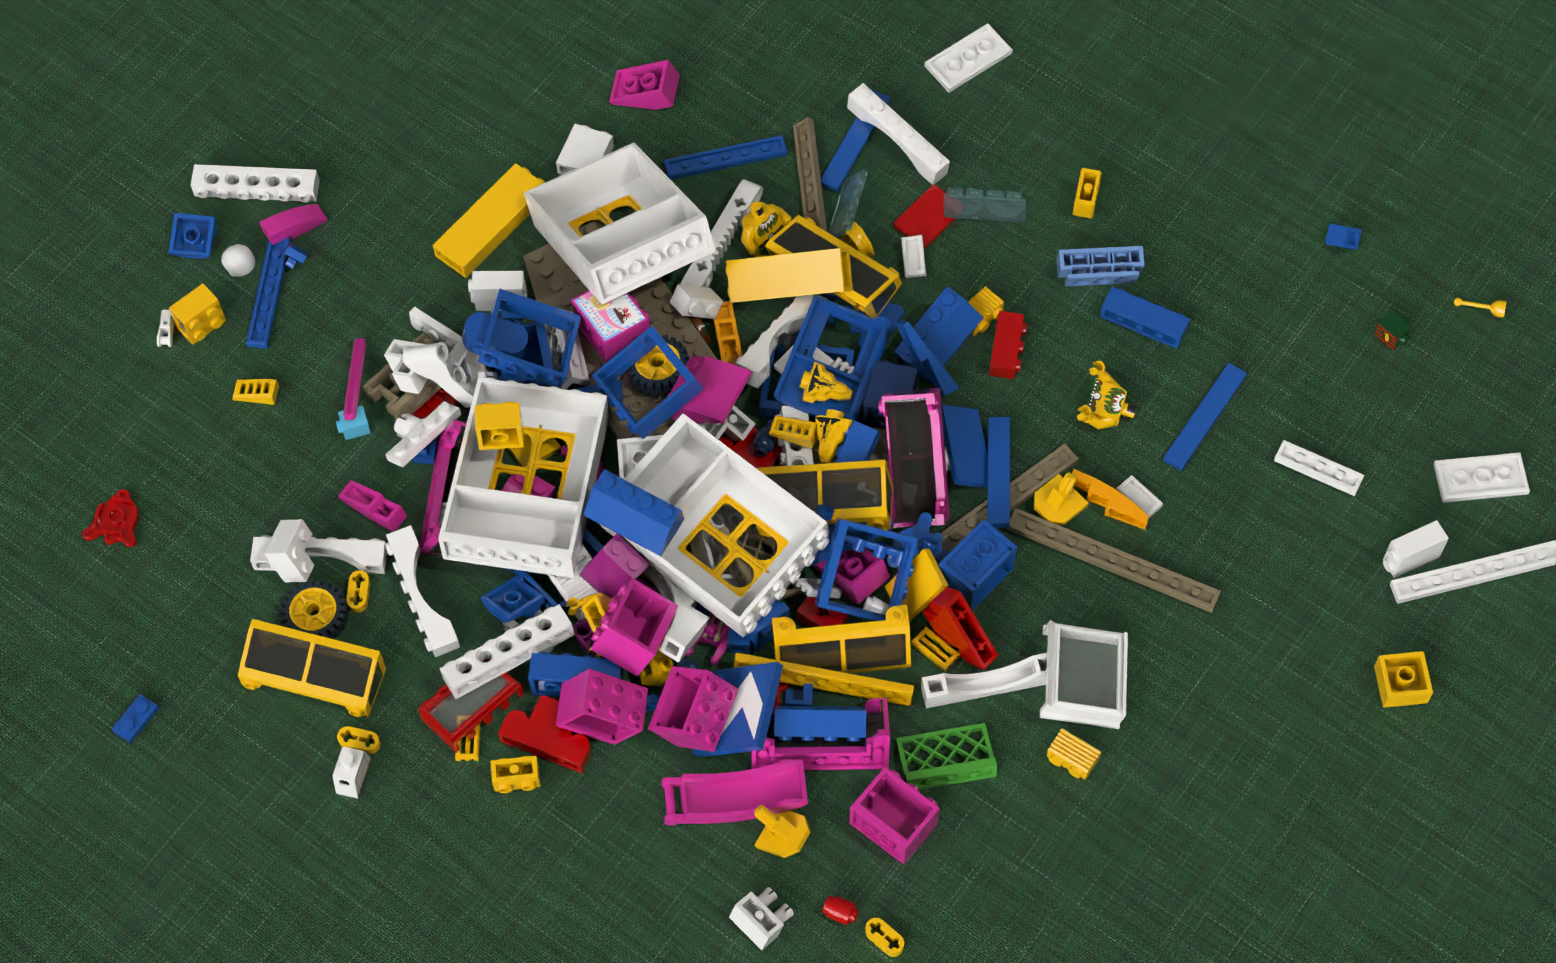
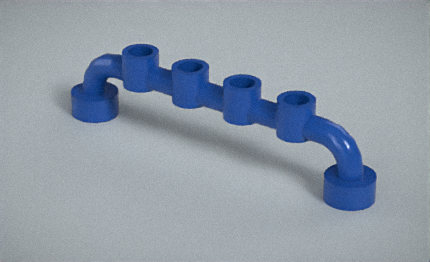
[815,504,939,565]

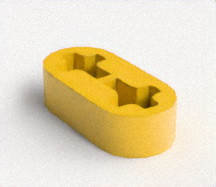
[346,570,370,613]
[337,726,381,754]
[865,918,904,957]

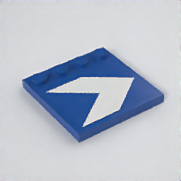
[692,662,783,757]

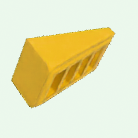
[232,379,279,405]
[769,415,817,449]

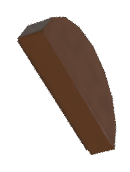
[688,316,711,345]

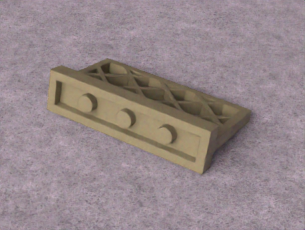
[713,524,802,601]

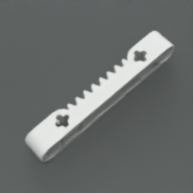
[681,179,763,288]

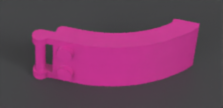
[661,760,808,826]

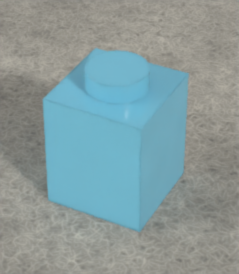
[336,405,371,440]

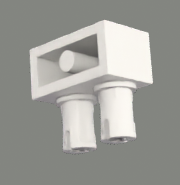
[729,887,794,950]

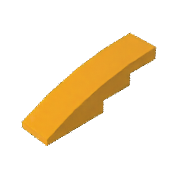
[713,301,742,365]
[1072,469,1149,530]

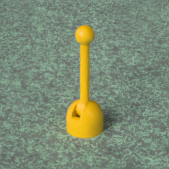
[1454,298,1507,318]

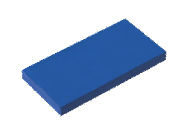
[941,405,988,488]

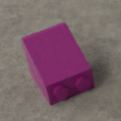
[579,534,649,598]

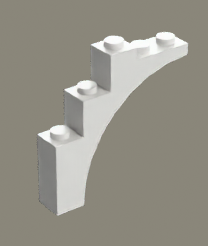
[643,565,709,662]

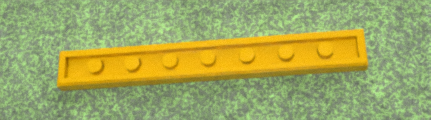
[734,653,914,706]

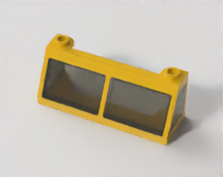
[765,215,902,319]
[756,460,893,537]
[772,605,911,673]
[238,619,386,717]

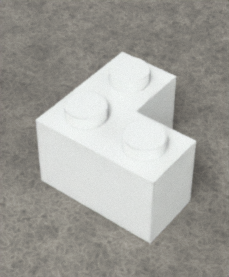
[384,339,428,394]
[697,406,755,441]
[264,519,314,582]

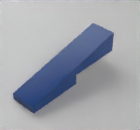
[896,320,959,396]

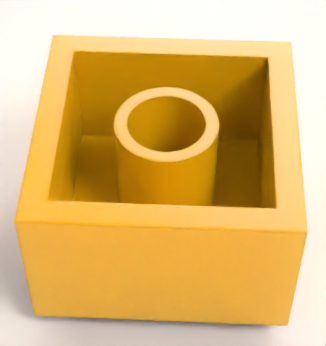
[475,401,524,450]
[1374,651,1433,708]

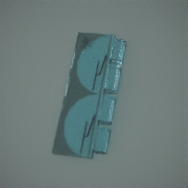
[828,170,868,242]
[944,187,1026,223]

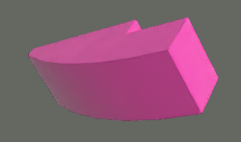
[260,204,328,246]
[338,480,407,532]

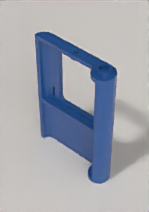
[774,295,893,424]

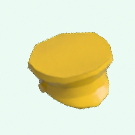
[840,222,875,261]

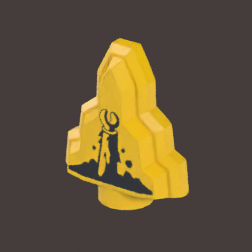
[799,361,853,403]
[815,409,852,463]

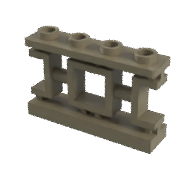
[363,332,450,420]

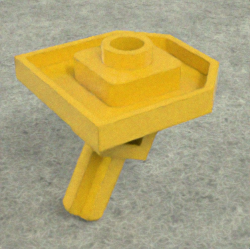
[1034,472,1089,525]
[754,805,810,858]

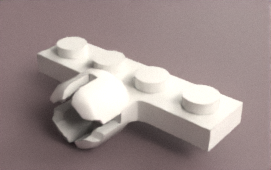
[385,401,461,467]

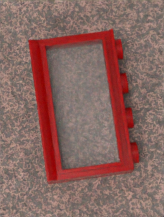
[418,659,524,753]

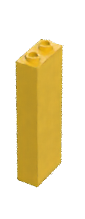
[433,163,545,278]
[725,248,853,303]

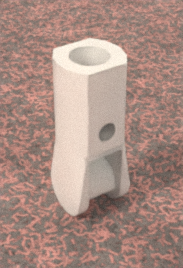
[157,310,175,347]

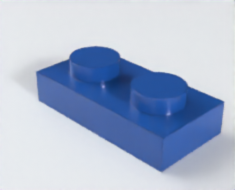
[112,694,160,744]

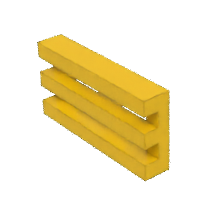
[911,626,960,672]
[455,716,481,761]

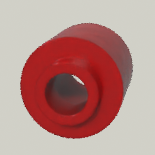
[823,896,859,926]

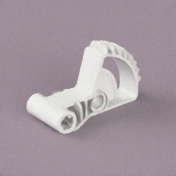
[403,342,489,408]

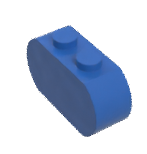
[462,312,528,359]

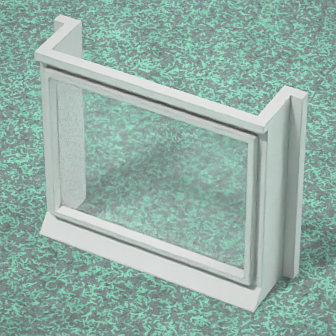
[1040,620,1128,729]

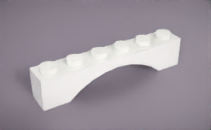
[847,83,950,185]
[735,294,827,388]
[385,525,460,657]
[250,535,388,574]
[921,653,1060,708]

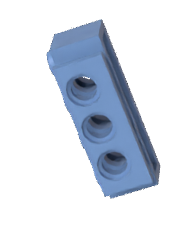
[1056,246,1145,287]

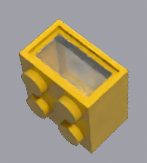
[169,283,226,345]

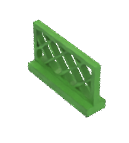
[896,723,997,790]

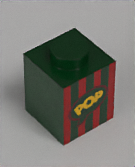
[1374,311,1411,350]

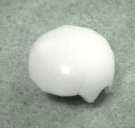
[221,244,255,277]

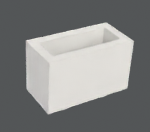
[670,284,723,319]

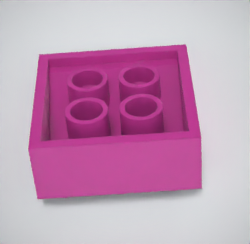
[667,356,752,424]

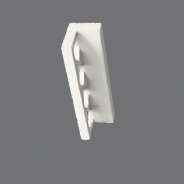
[544,308,590,390]

